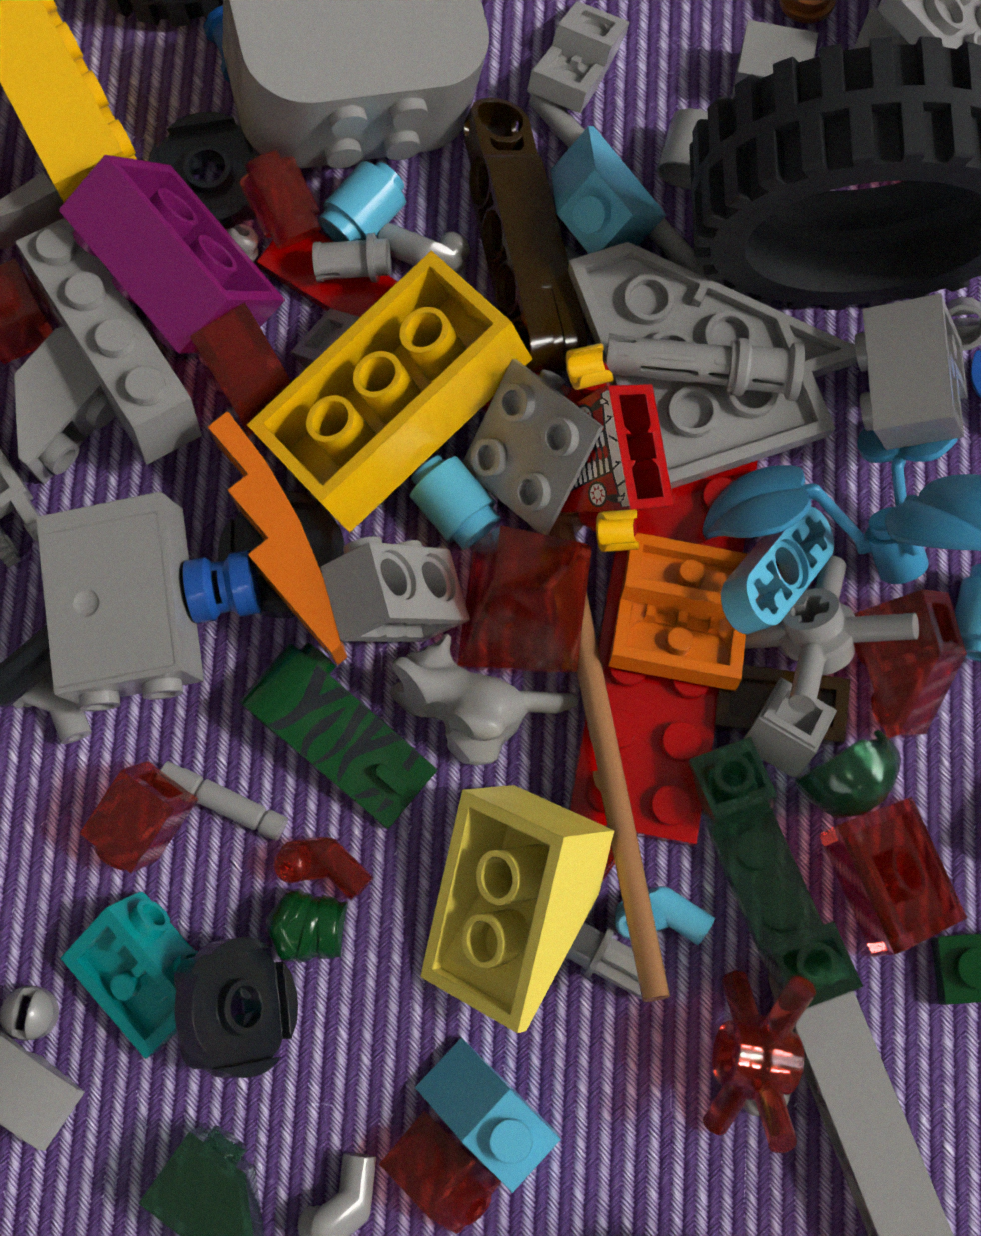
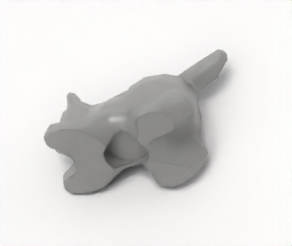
[390,634,578,766]

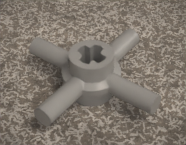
[745,556,919,713]

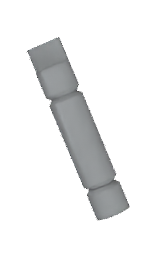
[157,761,288,841]

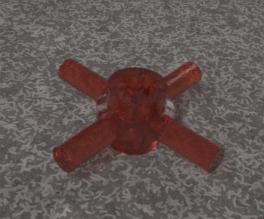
[703,971,816,1153]

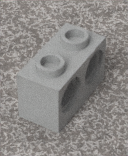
[321,536,470,642]

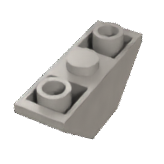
[14,319,165,485]

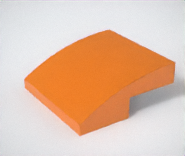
[608,533,748,691]

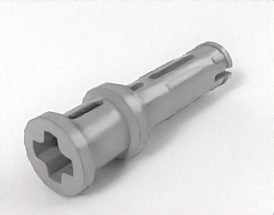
[606,333,805,401]

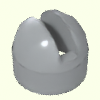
[946,296,981,351]
[0,986,59,1041]

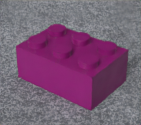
[59,155,285,353]

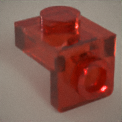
[379,1111,501,1234]

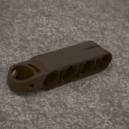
[463,97,587,372]

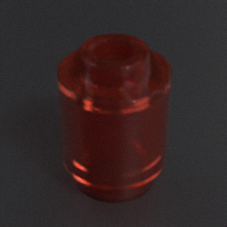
[239,151,321,249]

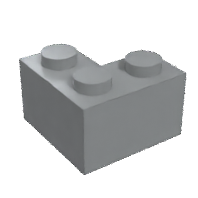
[855,293,968,450]

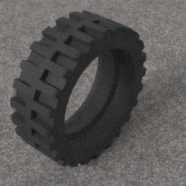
[689,36,981,310]

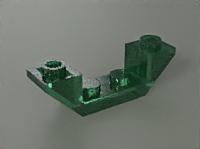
[689,736,863,1013]

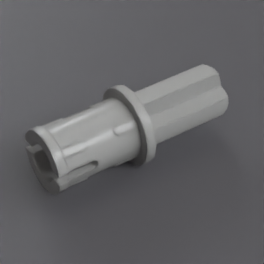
[566,923,666,999]

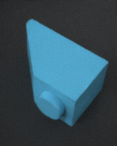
[551,126,667,254]
[415,1037,561,1193]

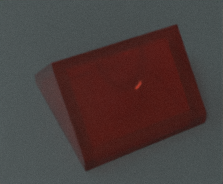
[819,797,967,957]

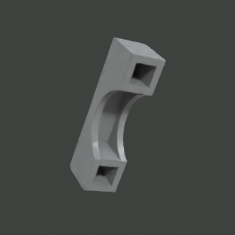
[15,218,202,465]

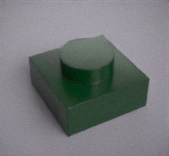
[931,934,981,1005]

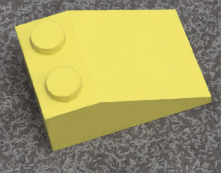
[420,785,614,1033]

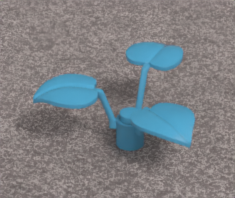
[703,427,981,584]

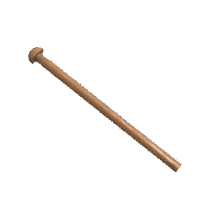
[537,512,670,1002]

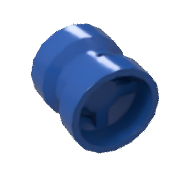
[183,550,262,624]

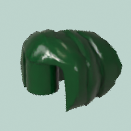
[265,888,348,963]

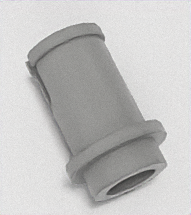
[312,233,391,283]

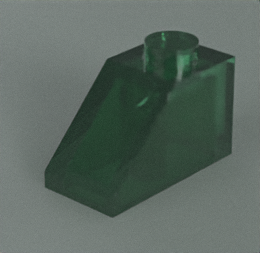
[138,1125,264,1236]

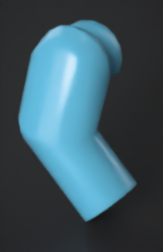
[615,886,715,946]

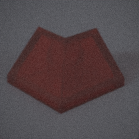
[457,525,592,672]

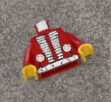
[560,343,674,552]

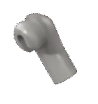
[12,672,92,744]

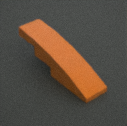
[208,411,347,666]

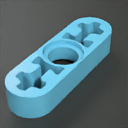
[721,507,834,634]

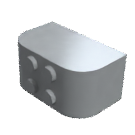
[222,0,489,168]

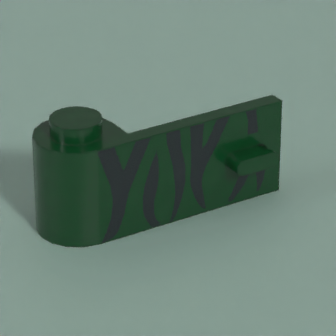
[238,642,438,829]

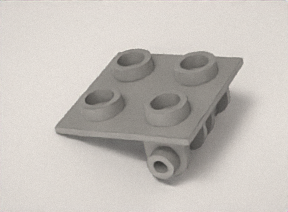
[462,359,604,537]

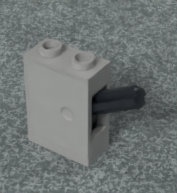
[0,491,204,712]

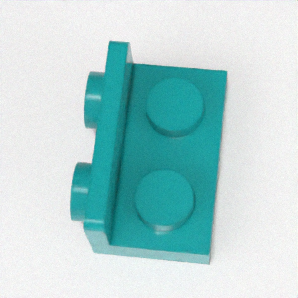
[60,892,198,1059]

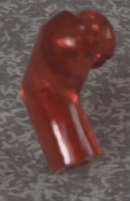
[273,836,374,901]

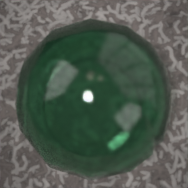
[795,730,901,819]

